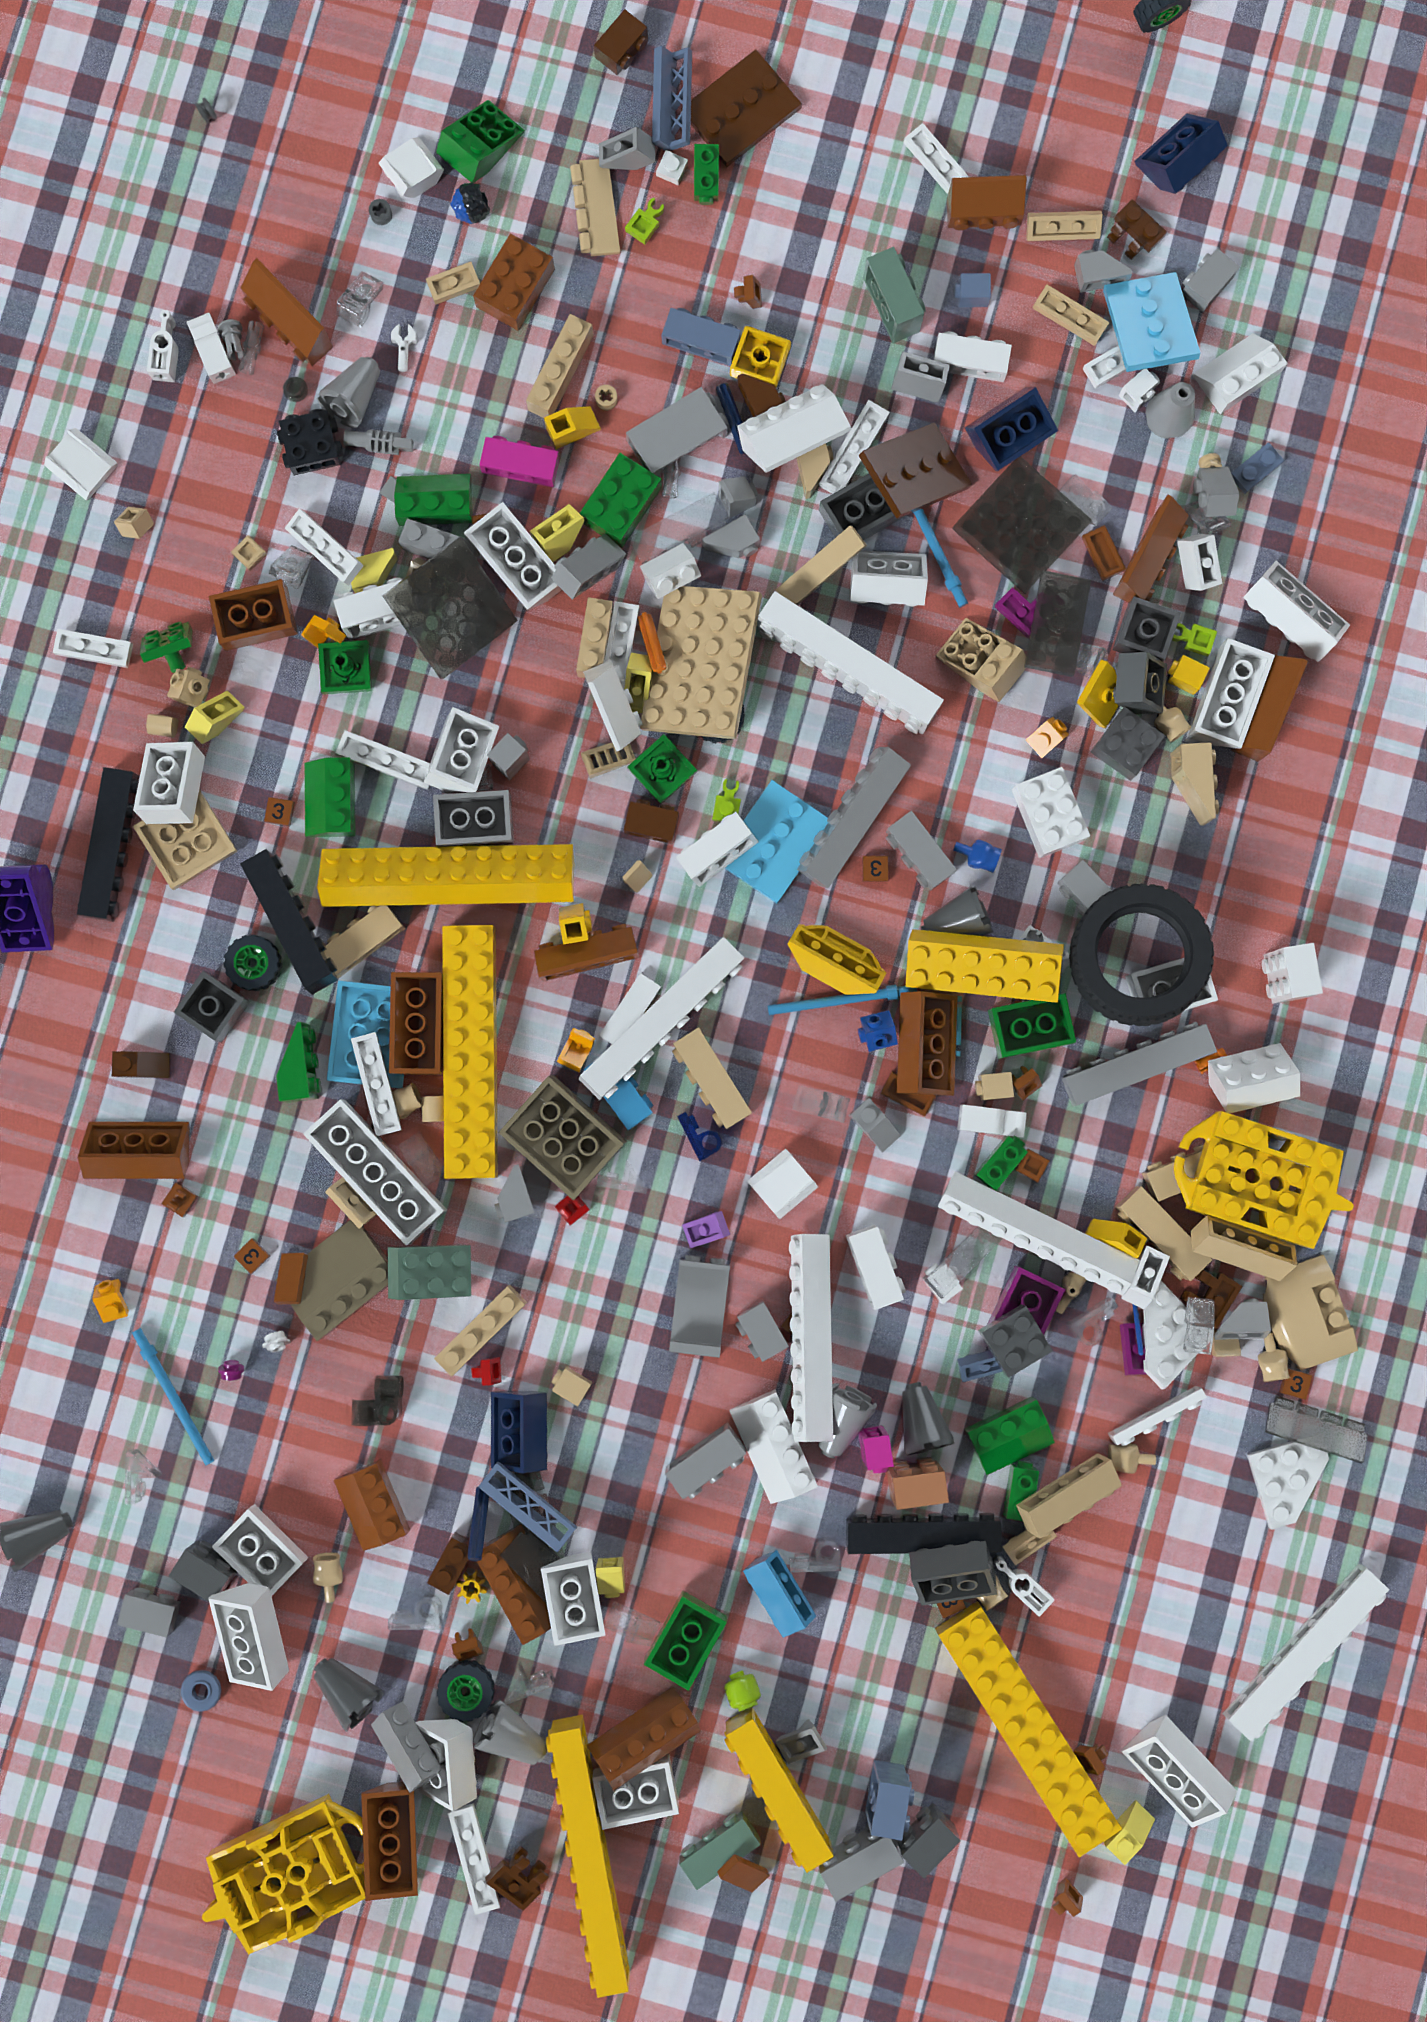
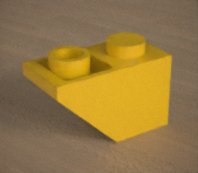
[544,406,601,450]
[1085,1219,1147,1258]

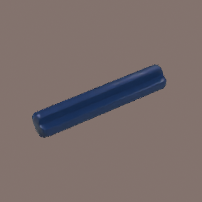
[716,383,745,454]
[468,1486,489,1561]

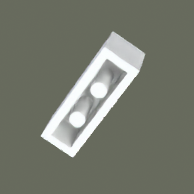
[933,331,1012,382]
[676,812,759,887]

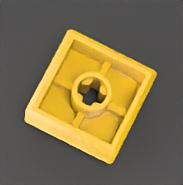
[730,326,791,388]

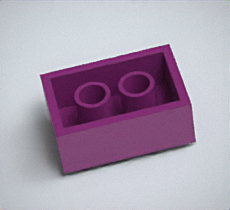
[987,1266,1065,1335]

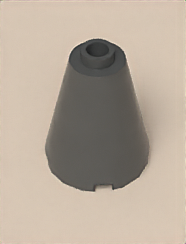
[921,886,993,936]
[902,1382,954,1456]
[0,1509,73,1572]
[314,1658,384,1732]

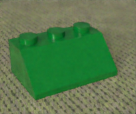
[394,474,473,526]
[304,757,355,837]
[965,1396,1055,1475]

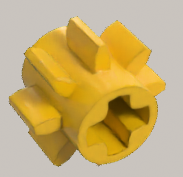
[456,1570,488,1604]

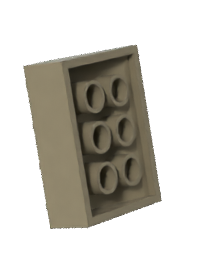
[498,1074,627,1200]
[275,1220,388,1341]

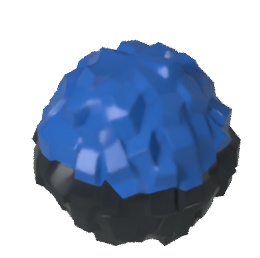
[450,182,490,224]

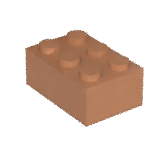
[887,1457,949,1510]

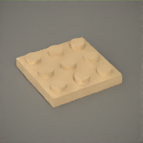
[133,789,238,890]

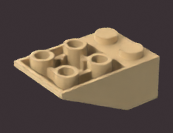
[936,618,1029,702]
[1170,743,1219,826]

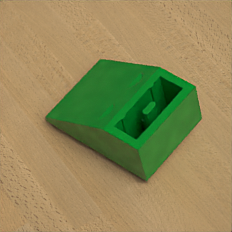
[436,100,525,183]
[276,1022,322,1103]

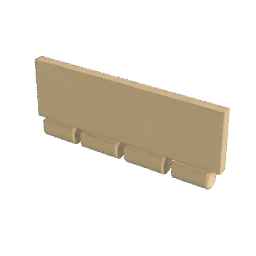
[570,159,620,256]

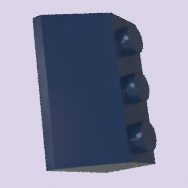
[1134,113,1228,194]
[965,387,1059,471]
[491,1391,548,1473]

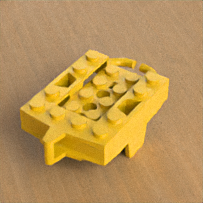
[1173,1111,1354,1249]
[202,1794,365,1955]

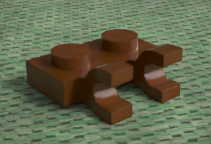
[1107,199,1167,260]
[1180,1270,1243,1329]
[485,1846,549,1911]

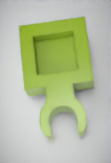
[625,198,664,245]
[1172,623,1217,657]
[712,779,741,822]

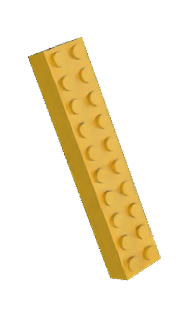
[317,844,575,907]
[442,925,498,1179]
[935,1601,1122,1858]
[546,1715,630,1998]

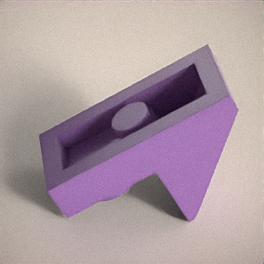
[682,1211,730,1248]

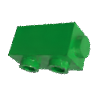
[694,144,719,205]
[974,1135,1028,1191]
[1003,1461,1039,1521]

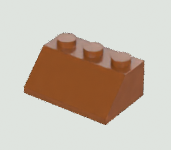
[946,175,1027,231]
[333,1459,410,1551]

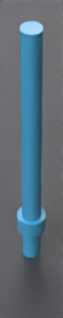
[913,509,968,608]
[768,984,917,1015]
[132,1328,215,1466]

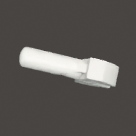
[391,324,417,372]

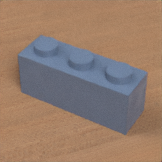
[661,308,741,366]

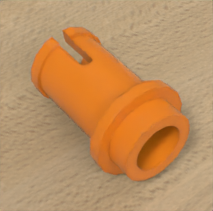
[1194,1048,1227,1074]

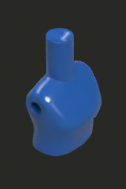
[953,840,1002,873]

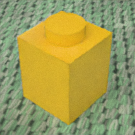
[1167,655,1210,695]

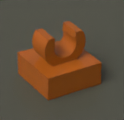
[734,275,762,309]
[1012,1066,1043,1100]
[161,1182,198,1217]
[451,1628,484,1662]
[1073,1744,1109,1775]
[1052,1878,1083,1917]

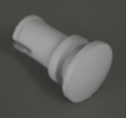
[218,319,244,361]

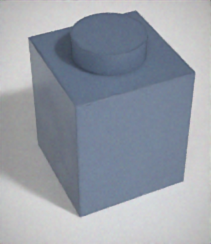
[954,273,991,307]

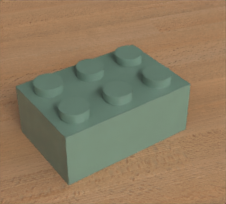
[863,247,926,343]
[388,1244,471,1300]

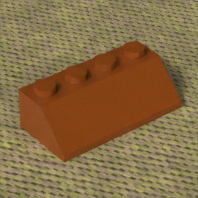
[240,258,333,367]
[1113,494,1189,603]
[1230,655,1308,762]
[534,924,639,982]
[389,972,443,1075]
[897,991,958,1096]
[77,1122,190,1179]
[477,1523,551,1645]
[586,1687,701,1791]
[361,1781,418,1901]

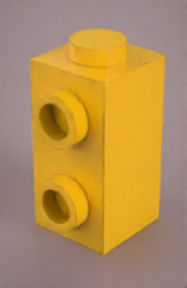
[559,903,592,945]

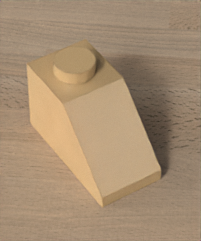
[796,443,833,499]

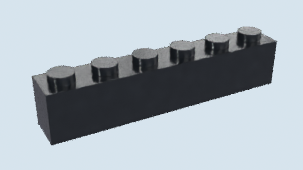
[77,767,140,922]
[240,849,338,995]
[846,1513,1002,1554]

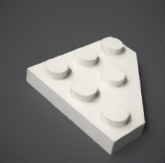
[1141,1281,1214,1389]
[1247,1433,1329,1530]

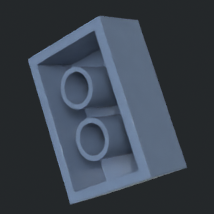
[865,1760,914,1841]

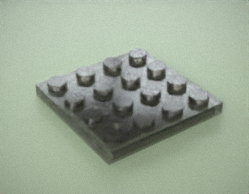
[952,456,1092,594]
[382,537,518,679]

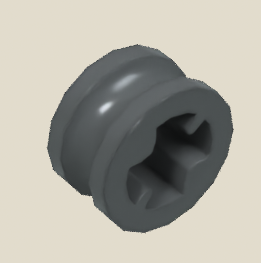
[195,97,217,124]
[369,199,392,225]

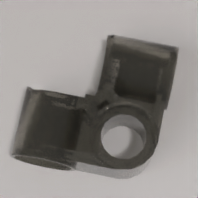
[351,1375,404,1426]

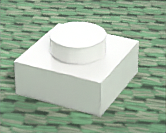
[656,150,688,185]

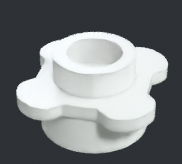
[262,1331,291,1352]

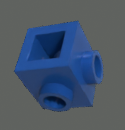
[858,1010,898,1052]

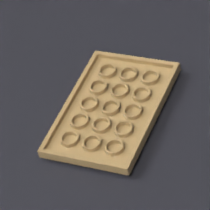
[640,586,762,739]

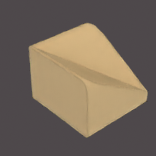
[114,507,153,539]

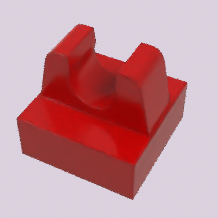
[554,1195,590,1226]
[471,1357,502,1386]

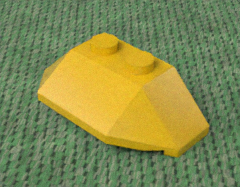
[788,924,886,995]

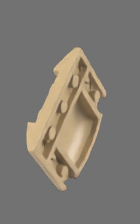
[1263,1255,1358,1371]

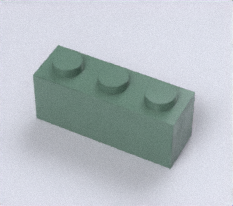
[679,1811,761,1890]

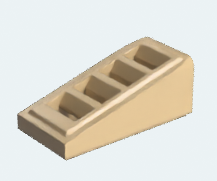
[581,743,636,779]

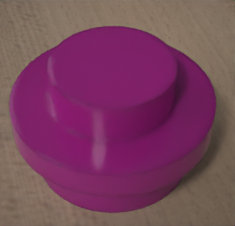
[218,1360,244,1381]

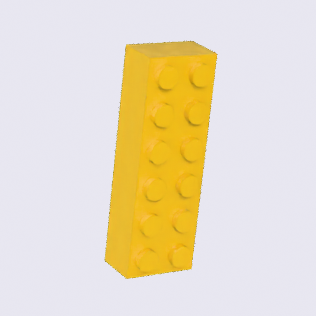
[906,929,1064,1003]
[724,1707,834,1873]

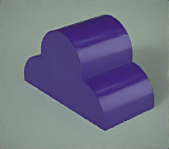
[0,864,54,953]

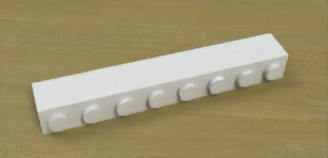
[579,937,744,1100]
[938,1171,1140,1296]
[789,1234,833,1442]
[1222,1564,1389,1742]

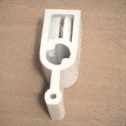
[147,310,179,382]
[187,313,236,384]
[957,1105,1027,1138]
[993,1555,1055,1617]

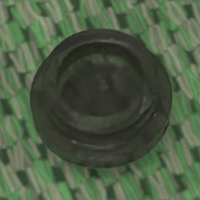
[283,377,308,402]

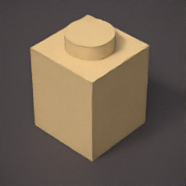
[975,1072,1014,1101]
[551,1366,592,1407]

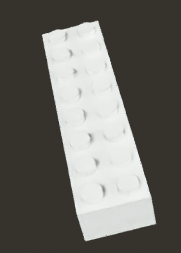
[757,591,944,735]

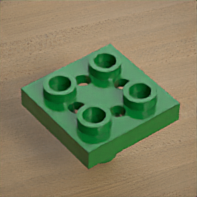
[140,622,193,673]
[318,640,372,694]
[627,734,697,805]

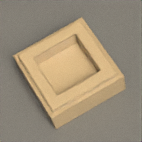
[231,535,267,571]

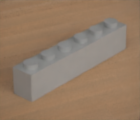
[797,747,911,888]
[1062,1022,1217,1106]

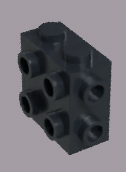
[277,409,344,476]

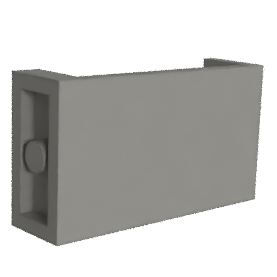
[626,387,729,477]
[669,1255,730,1358]

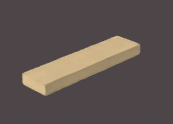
[776,526,867,605]

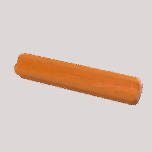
[638,612,667,674]

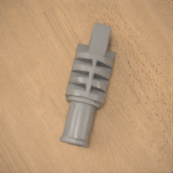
[344,429,414,455]

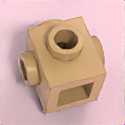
[167,667,210,707]

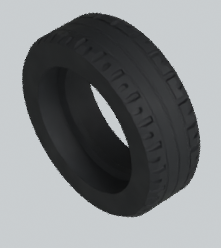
[1069,883,1214,1026]

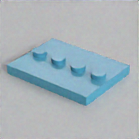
[1103,272,1201,372]
[725,780,828,904]
[327,981,404,1088]

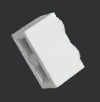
[1177,534,1222,591]
[640,543,701,599]
[1121,1246,1170,1309]

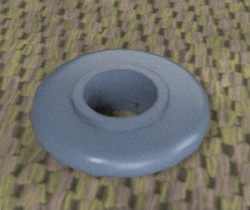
[181,1670,222,1712]

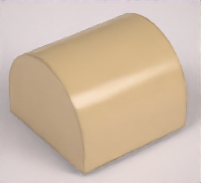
[146,714,179,738]
[422,1096,444,1122]

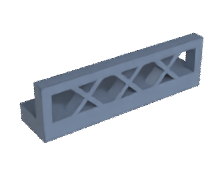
[652,46,692,151]
[478,1462,577,1552]

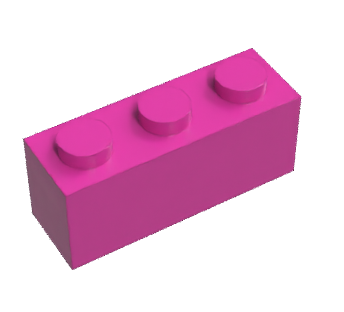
[479,436,560,488]
[858,1425,894,1473]

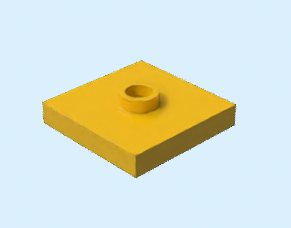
[1077,660,1119,728]

